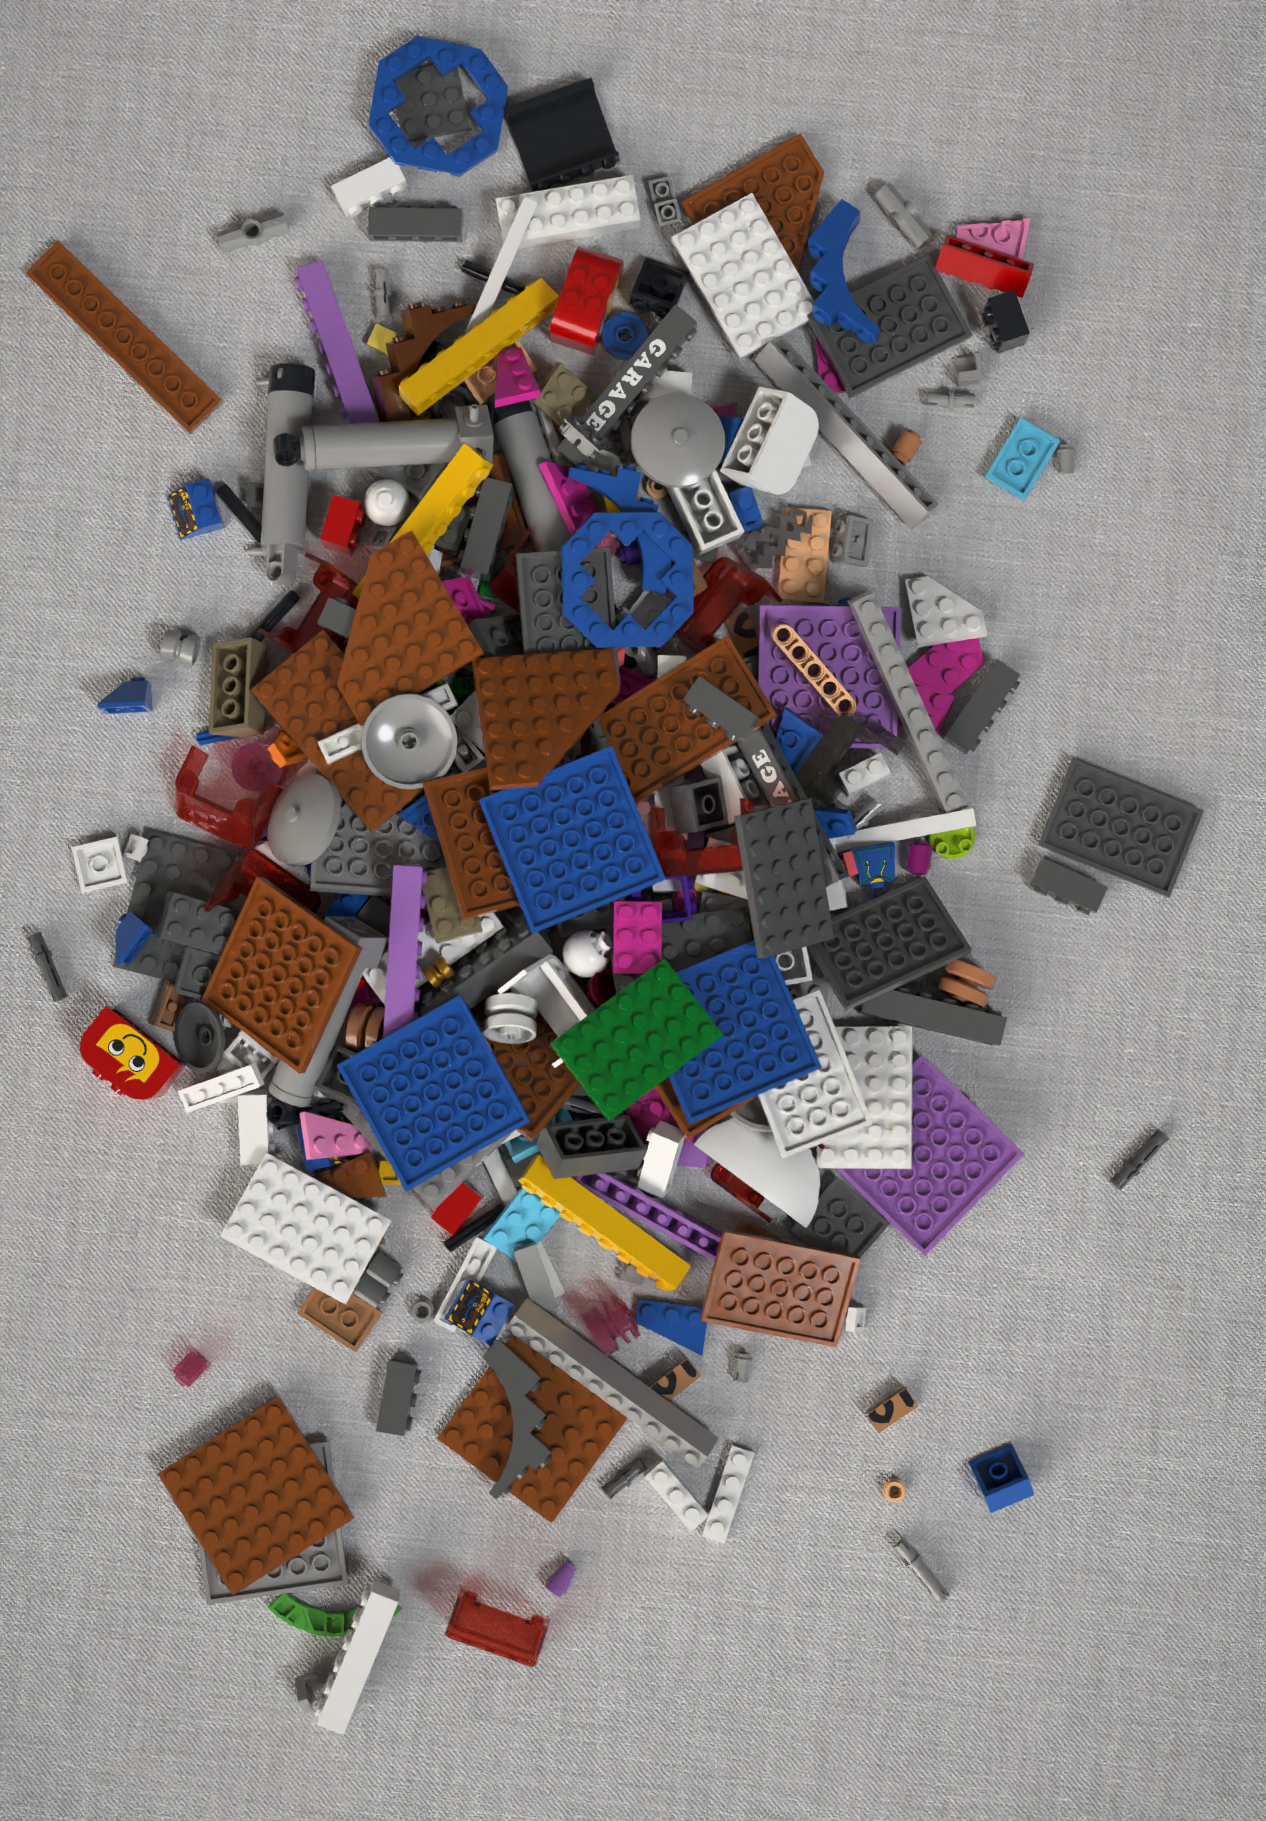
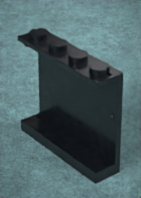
[504,77,619,192]

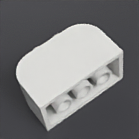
[720,386,819,495]

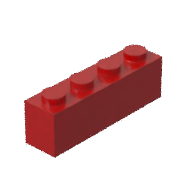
[935,234,1034,298]

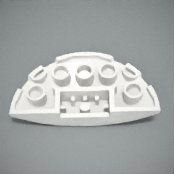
[693,1117,820,1228]

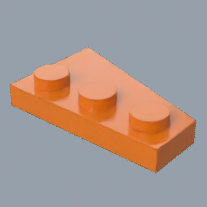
[267,728,309,768]

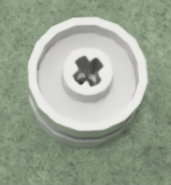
[484,993,538,1044]

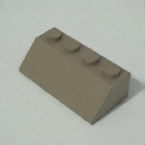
[209,637,267,738]

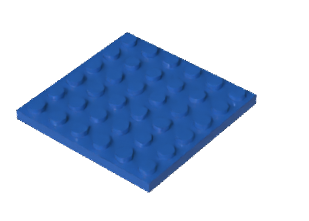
[479,746,666,934]
[669,940,822,1124]
[337,995,531,1191]

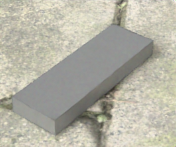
[513,1242,558,1312]

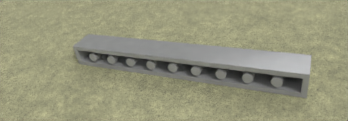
[754,336,939,529]
[847,591,969,814]
[505,1298,719,1469]

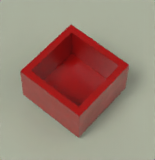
[320,495,366,555]
[430,1181,484,1236]

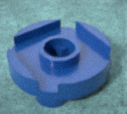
[602,312,648,360]

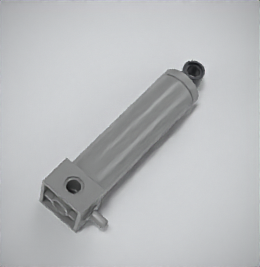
[273,404,494,471]
[266,916,389,1124]

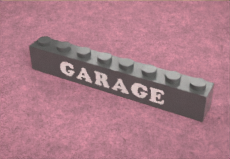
[557,304,698,467]
[737,723,849,888]

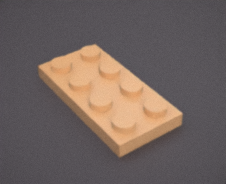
[777,507,832,604]

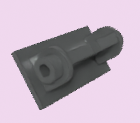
[559,414,607,460]

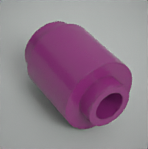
[907,840,932,875]

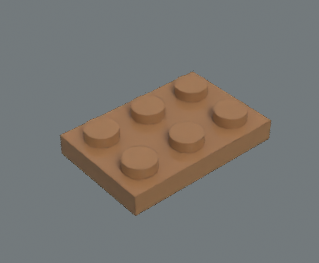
[297,1288,383,1353]

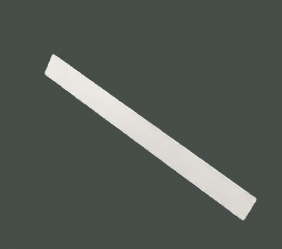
[464,196,537,336]
[834,808,976,852]
[484,1149,565,1298]

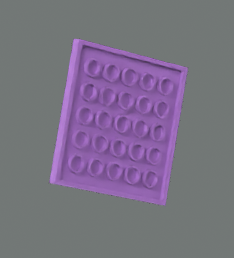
[757,605,901,748]
[837,1055,1025,1256]

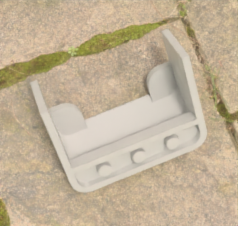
[497,954,596,1068]

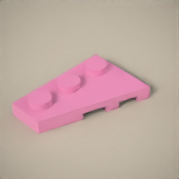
[956,218,1031,259]
[300,1112,372,1160]

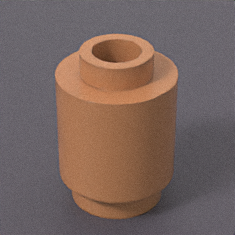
[891,429,922,466]

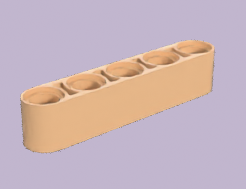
[771,623,856,717]

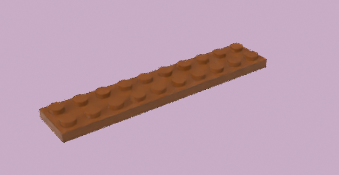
[26,241,223,434]

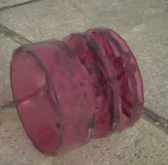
[231,742,288,793]
[581,1294,641,1357]

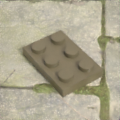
[530,362,598,426]
[421,867,483,944]

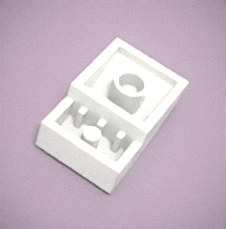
[223,1030,280,1081]

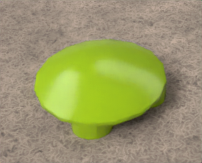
[929,826,975,859]

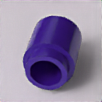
[619,540,641,566]

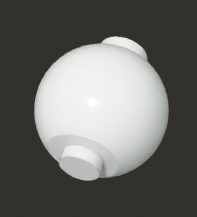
[363,479,410,526]
[563,930,613,978]

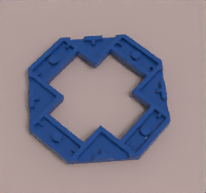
[368,36,508,177]
[561,512,694,648]

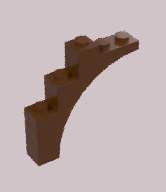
[371,300,475,422]

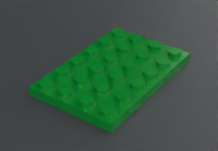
[550,958,723,1121]

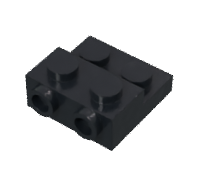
[629,257,689,319]

